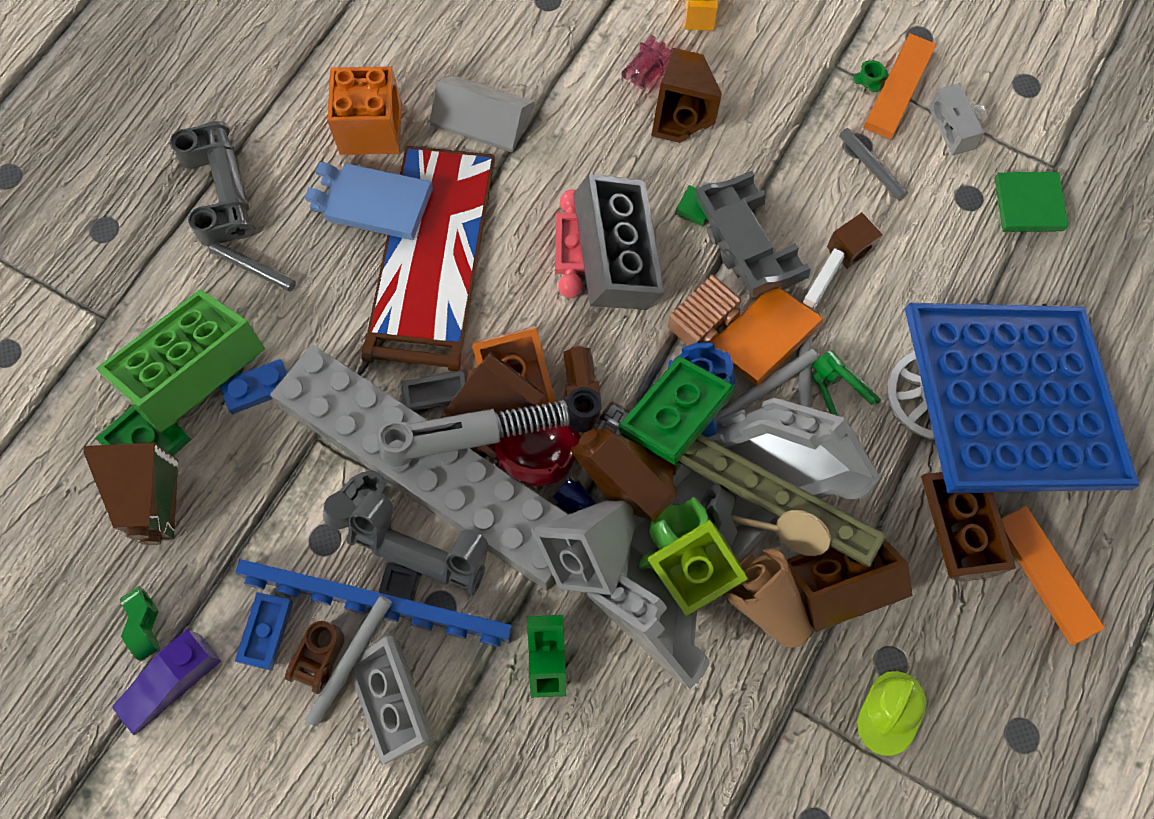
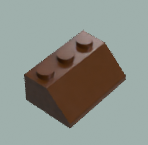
[921,472,1016,582]
[787,527,913,632]

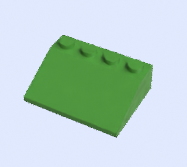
[96,289,265,433]

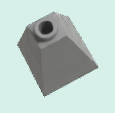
[532,500,636,595]

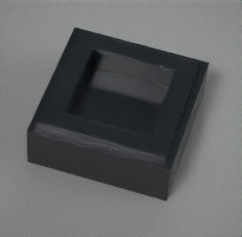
[378,562,421,601]

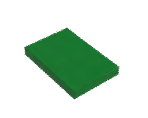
[618,356,735,465]

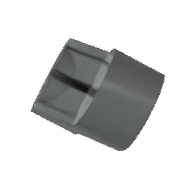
[323,471,385,529]
[700,484,737,548]

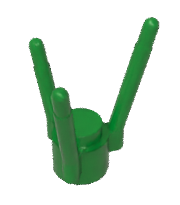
[812,350,881,416]

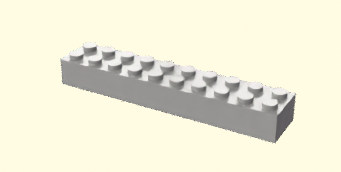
[270,344,568,591]

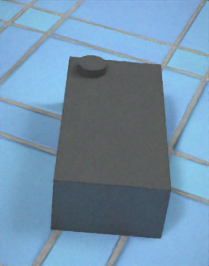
[573,174,664,310]

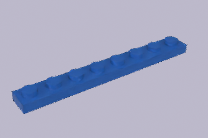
[235,559,513,647]

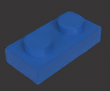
[220,359,288,414]
[235,592,293,671]

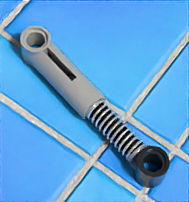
[377,387,601,467]

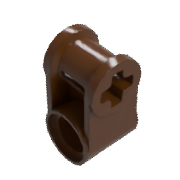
[285,621,344,694]

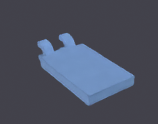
[304,161,433,240]

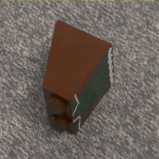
[84,443,178,545]

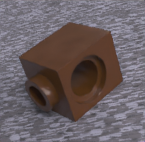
[827,212,883,269]

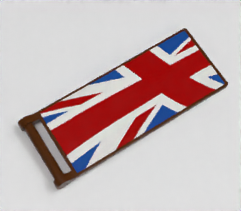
[362,146,495,371]

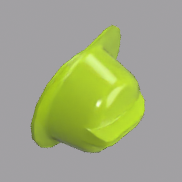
[857,671,927,756]

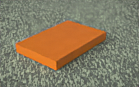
[710,286,823,387]

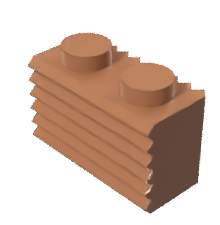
[667,275,742,345]

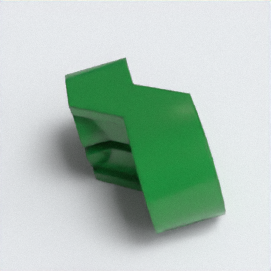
[120,586,160,662]

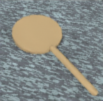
[731,510,831,556]

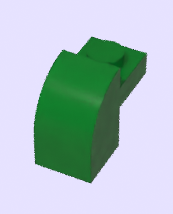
[527,615,567,698]

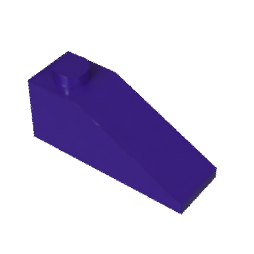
[112,629,221,735]

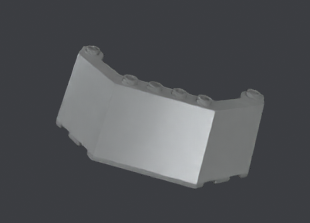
[586,398,881,689]

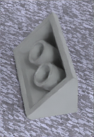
[430,75,535,153]
[350,635,435,765]

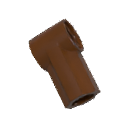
[563,346,602,412]

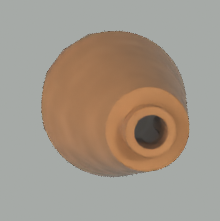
[723,549,812,648]

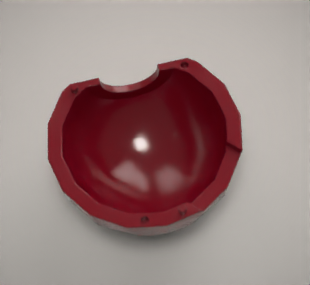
[494,425,581,487]

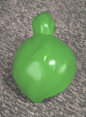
[638,497,710,572]

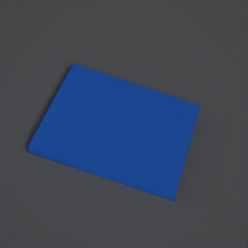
[904,303,1140,493]

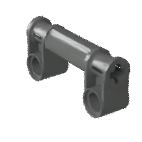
[170,121,255,246]
[347,491,488,596]

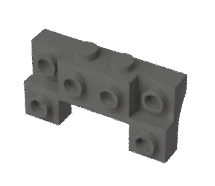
[696,170,811,297]

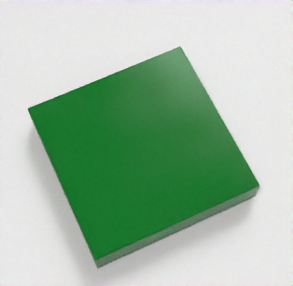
[994,172,1068,232]
[95,406,192,456]

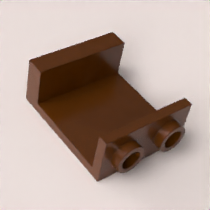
[440,351,544,460]

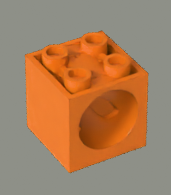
[327,66,402,155]

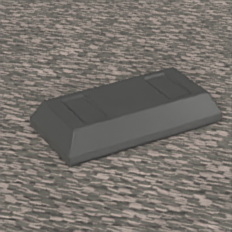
[401,370,467,411]

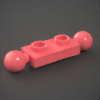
[555,189,585,299]

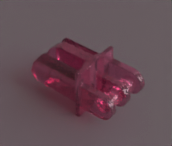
[621,35,674,91]

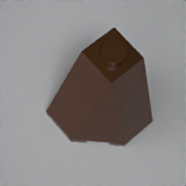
[651,48,722,143]
[571,427,677,522]

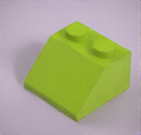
[648,520,748,616]

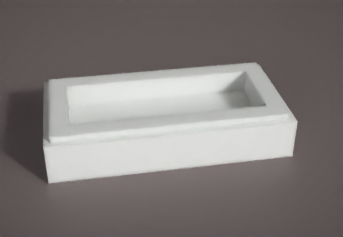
[802,248,845,311]

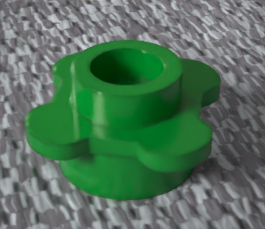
[853,60,889,92]

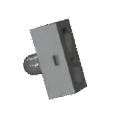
[928,83,987,156]

